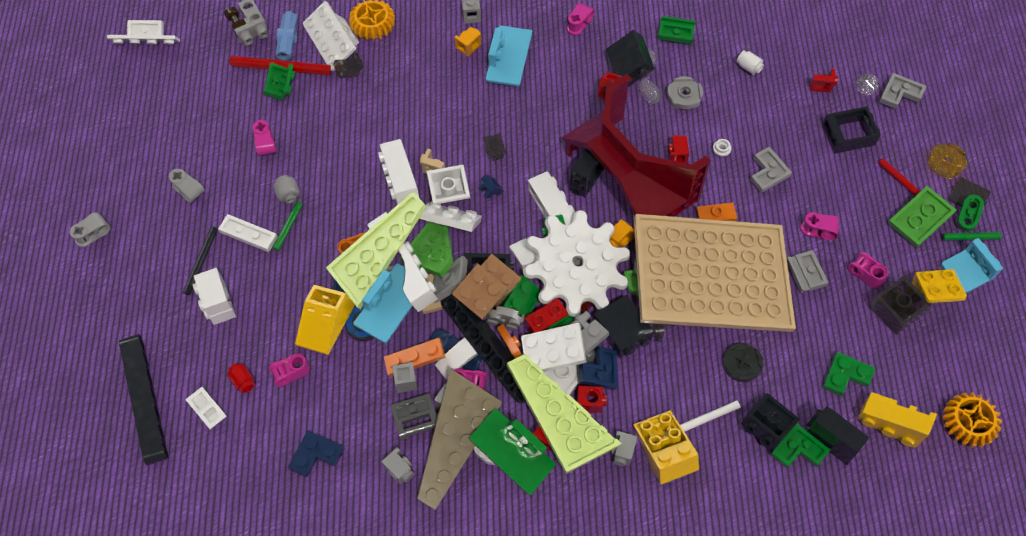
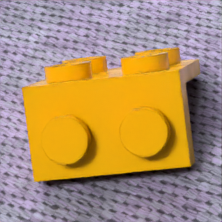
[910,269,967,303]

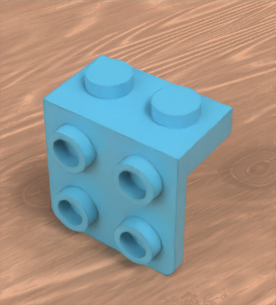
[941,238,1003,293]

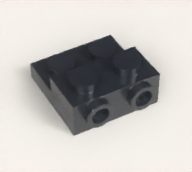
[741,393,800,450]

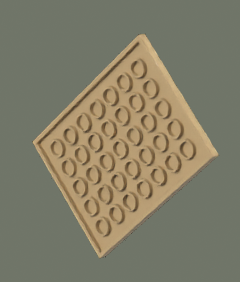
[634,214,796,332]

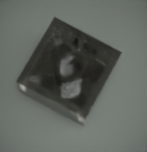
[869,276,932,335]

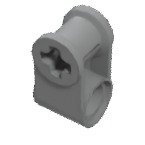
[169,169,205,203]
[70,212,110,247]

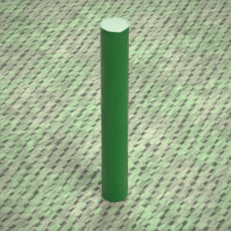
[273,201,303,251]
[942,232,1002,241]

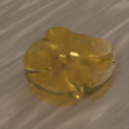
[927,143,968,179]

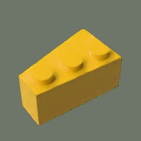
[857,392,937,448]

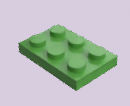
[888,186,956,248]

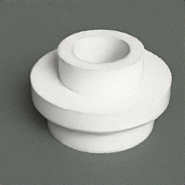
[713,139,731,157]

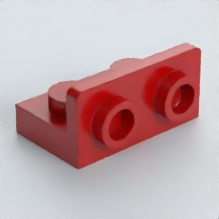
[524,298,568,333]

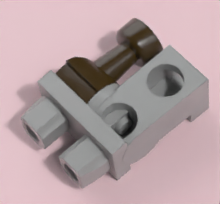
[224,0,268,46]

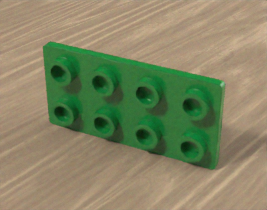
[469,408,556,495]

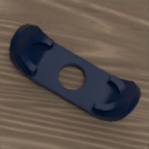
[430,329,482,371]

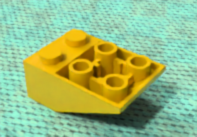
[295,285,355,355]
[633,410,699,485]

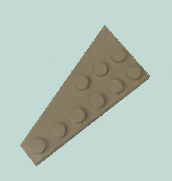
[417,368,502,510]

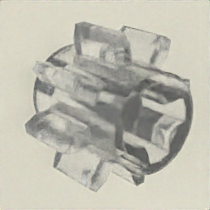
[856,72,879,96]

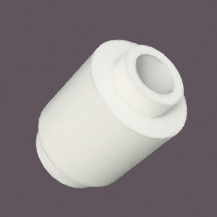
[737,50,764,75]

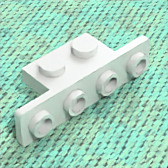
[107,20,180,45]

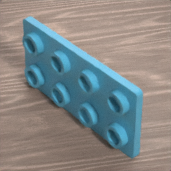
[486,25,532,87]
[353,263,412,344]

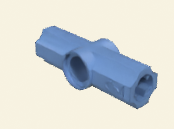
[275,11,298,61]

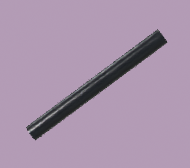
[182,226,218,295]

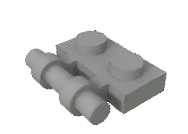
[570,311,609,356]

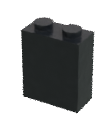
[606,30,655,87]
[593,295,654,358]
[806,406,870,465]

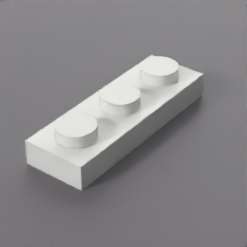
[218,214,278,252]

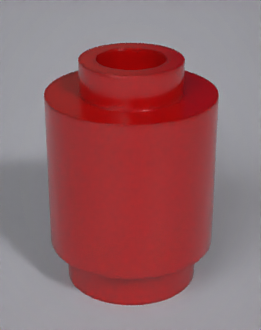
[227,363,255,394]

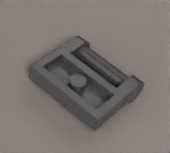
[390,393,437,441]

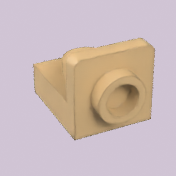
[420,149,445,174]

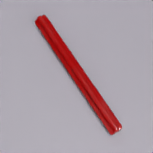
[229,56,331,75]

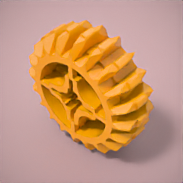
[349,0,395,41]
[942,392,1002,448]

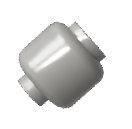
[273,175,300,204]

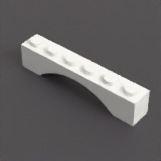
[367,212,438,312]

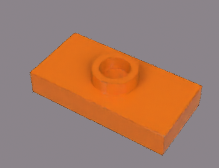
[696,202,737,221]
[497,324,522,359]

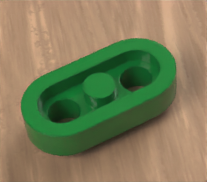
[957,195,984,231]

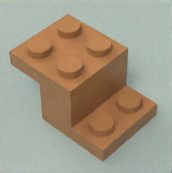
[451,254,522,320]

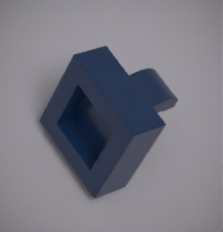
[479,174,504,198]

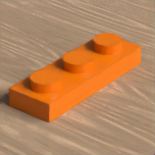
[384,338,446,377]

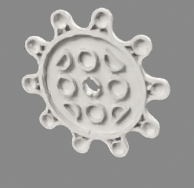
[523,210,630,317]

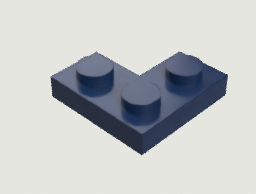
[579,347,618,391]
[288,431,345,477]

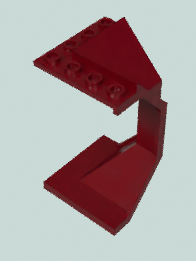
[561,74,711,217]

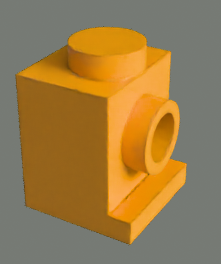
[454,27,482,57]
[610,219,635,248]

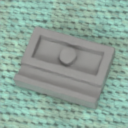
[787,250,828,293]

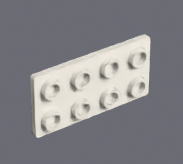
[303,1,359,71]

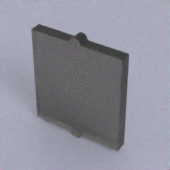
[948,177,991,208]

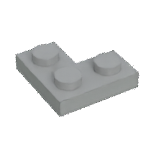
[879,73,927,109]
[750,147,792,193]

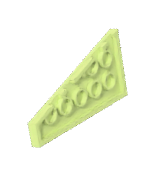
[326,192,427,310]
[507,354,622,474]

